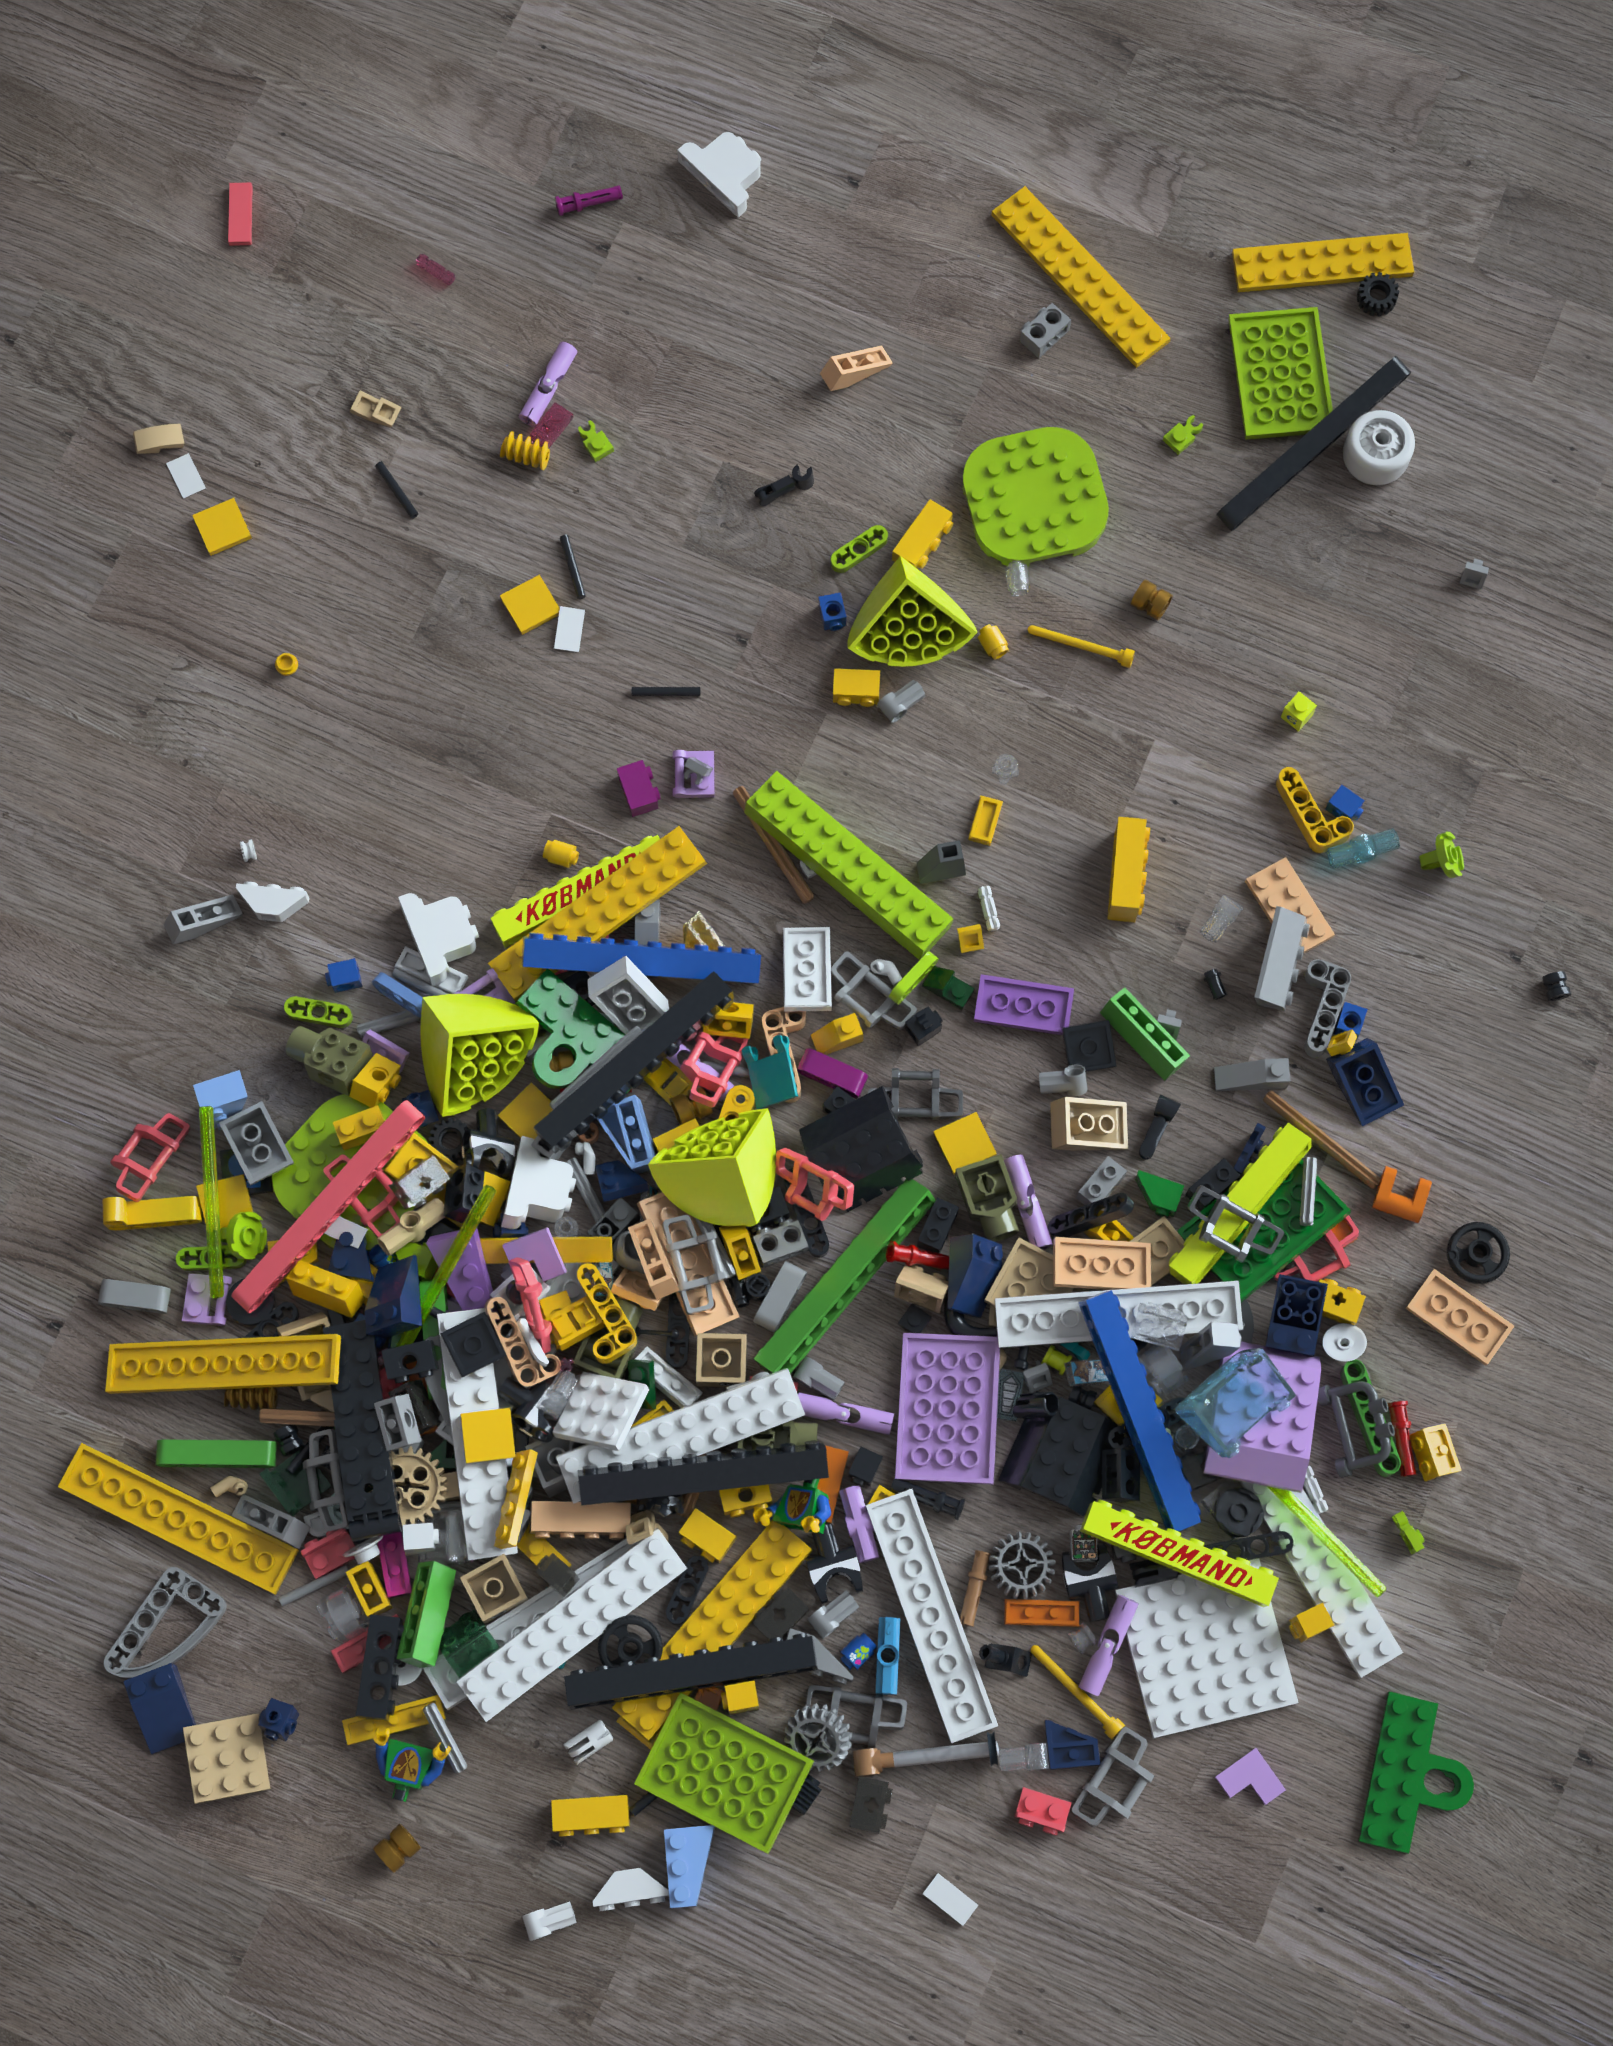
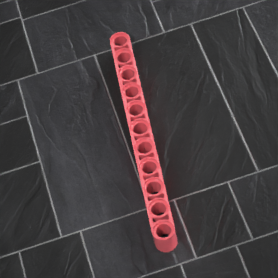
[231,1100,425,1313]

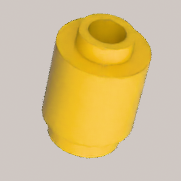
[977,624,1009,660]
[543,840,579,868]

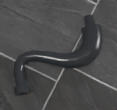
[944,1299,1030,1370]

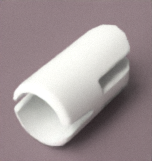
[563,1720,613,1765]

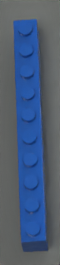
[521,933,761,983]
[1078,1290,1201,1532]

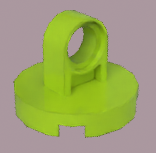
[1419,832,1464,878]
[219,1212,267,1260]

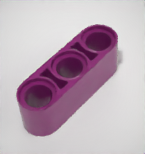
[797,1048,868,1098]

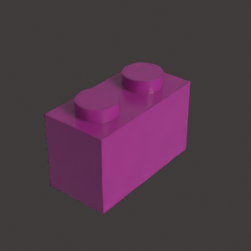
[617,760,661,817]

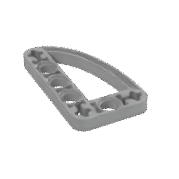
[104,1567,227,1679]

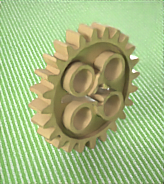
[367,1446,448,1527]

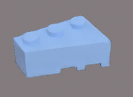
[193,1070,248,1130]
[598,1095,656,1174]
[664,1825,715,1909]

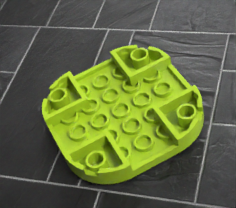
[962,427,1109,567]
[272,1094,428,1252]

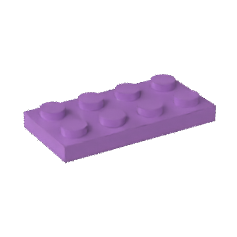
[974,974,1074,1035]

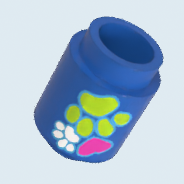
[369,1244,398,1269]
[840,1633,877,1670]

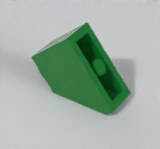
[1135,1170,1184,1218]

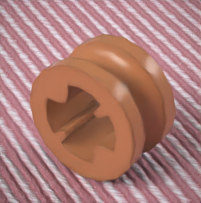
[578,1122,599,1144]

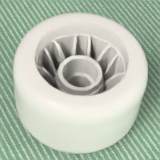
[1343,410,1415,485]

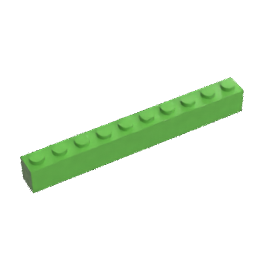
[754,1179,936,1374]

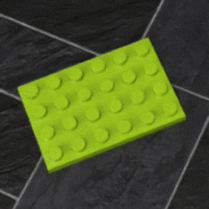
[1228,307,1333,440]
[634,1692,814,1854]

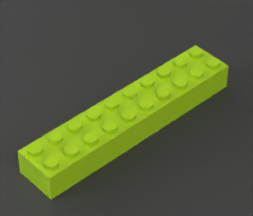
[744,771,954,960]

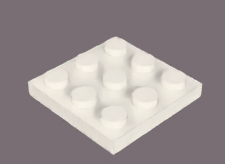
[553,1372,649,1451]

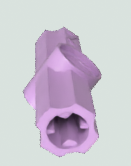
[839,1485,879,1563]

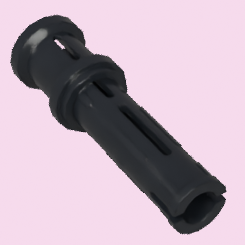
[890,1478,966,1520]

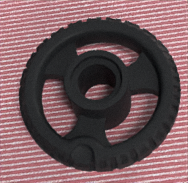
[1447,1222,1510,1284]
[598,1615,663,1669]

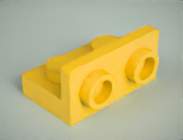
[1409,1424,1461,1482]

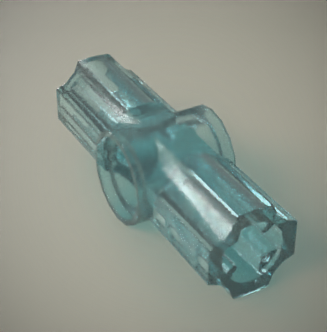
[1326,828,1400,869]

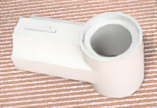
[522,1902,577,1941]

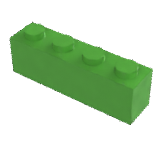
[1100,987,1190,1081]
[397,1561,456,1668]

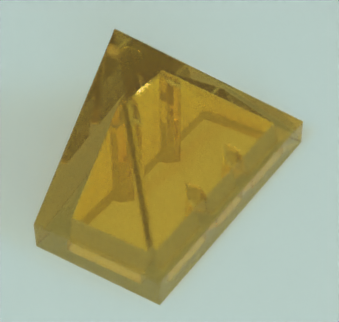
[683,911,725,950]

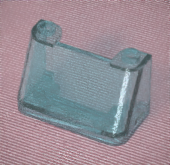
[1175,1348,1296,1458]

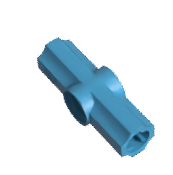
[875,1617,900,1695]

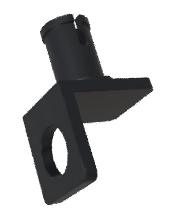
[979,1643,1032,1677]

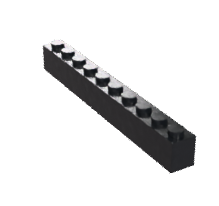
[534,971,734,1154]
[577,1440,829,1506]
[564,1633,818,1710]

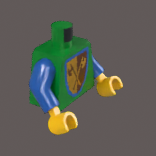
[753,1479,832,1534]
[373,1728,451,1802]

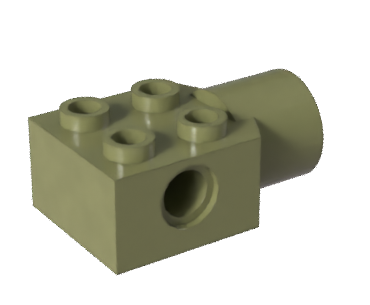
[286,1026,373,1096]
[955,1154,1019,1242]
[573,1297,643,1379]
[738,1420,818,1451]

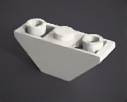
[236,882,309,922]
[593,1868,669,1911]

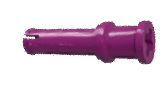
[555,185,623,216]

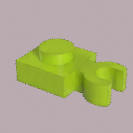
[1163,415,1203,455]
[578,420,614,462]
[1392,1511,1425,1555]

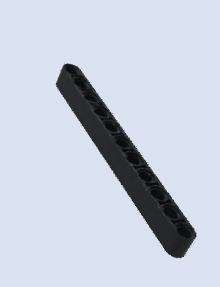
[1216,356,1411,531]

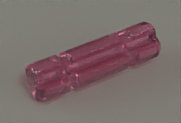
[416,254,455,285]
[557,1357,574,1377]

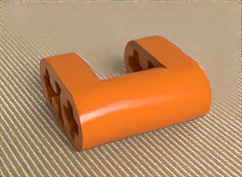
[1372,1166,1432,1223]

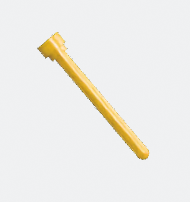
[1027,625,1135,668]
[1030,1645,1125,1740]

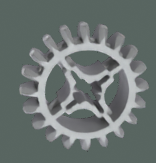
[989,1531,1056,1599]
[784,1703,852,1772]

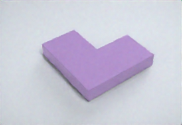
[503,1227,567,1282]
[1215,1748,1286,1805]

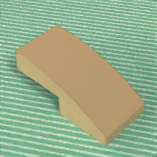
[350,390,402,427]
[133,424,184,454]
[626,1510,655,1545]

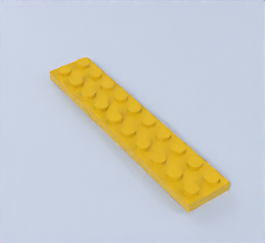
[991,186,1171,368]
[488,826,707,1001]
[105,1334,341,1394]
[58,1443,299,1595]
[612,1520,813,1742]

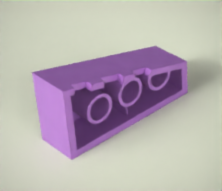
[426,1226,500,1323]

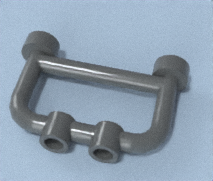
[1318,1381,1395,1478]

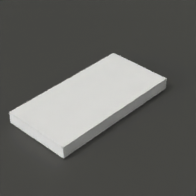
[783,927,832,1012]

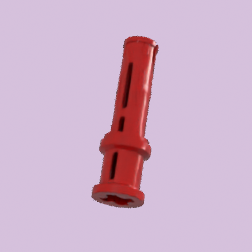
[886,1241,949,1270]
[1387,1401,1416,1477]

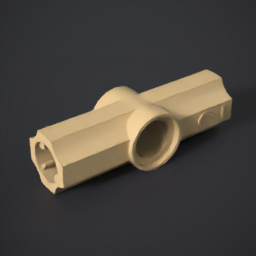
[377,1198,446,1255]

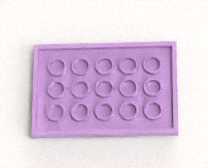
[895,1333,1000,1485]

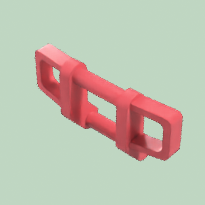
[680,1032,749,1108]
[110,1113,190,1202]
[775,1148,854,1221]
[323,1155,404,1238]
[1273,1215,1359,1282]
[509,1257,552,1354]

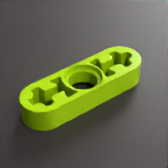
[831,525,888,573]
[889,951,939,1005]
[284,996,353,1028]
[176,1245,247,1271]

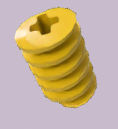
[500,431,550,470]

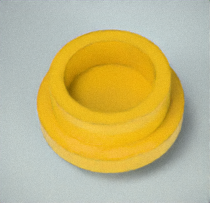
[275,653,298,676]

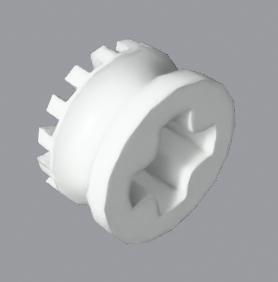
[240,839,257,862]

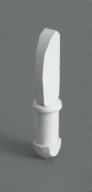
[517,1319,549,1367]

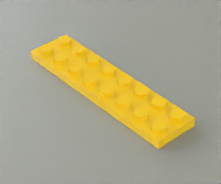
[1232,233,1414,293]

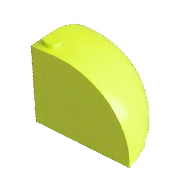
[847,556,978,667]
[420,994,539,1117]
[648,1108,776,1227]

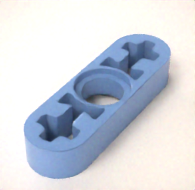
[372,972,422,1018]

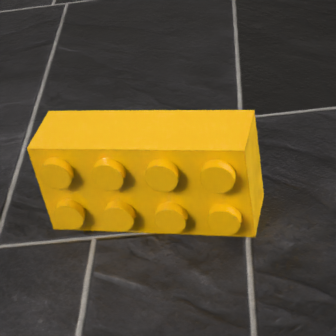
[1107,817,1150,923]

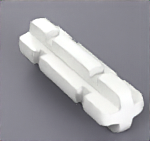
[978,886,1000,931]
[1304,1466,1328,1514]

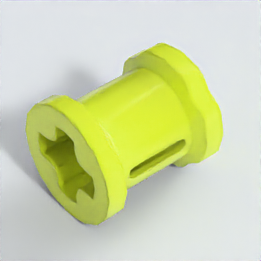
[1041,1345,1073,1375]

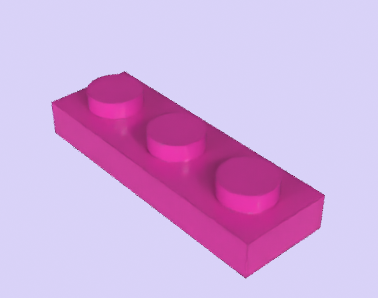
[378,1532,412,1598]

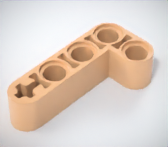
[762,1007,806,1103]
[484,1297,561,1387]

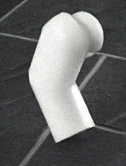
[870,959,902,986]
[575,1142,596,1174]

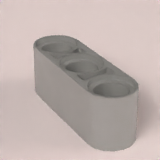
[753,1261,807,1333]
[98,1279,171,1314]

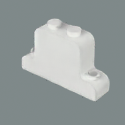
[677,132,761,217]
[398,893,479,986]
[501,1136,576,1229]

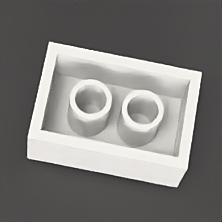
[588,956,669,1035]

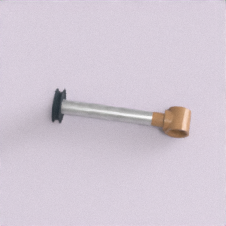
[853,1732,999,1777]

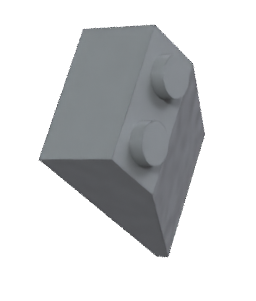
[219,1101,294,1185]

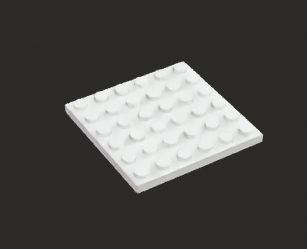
[1114,1558,1298,1739]

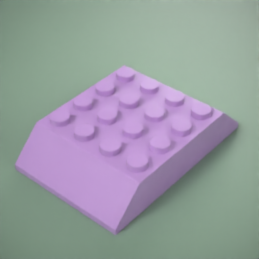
[1204,1342,1321,1493]

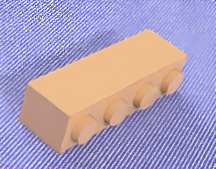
[529,1501,631,1540]

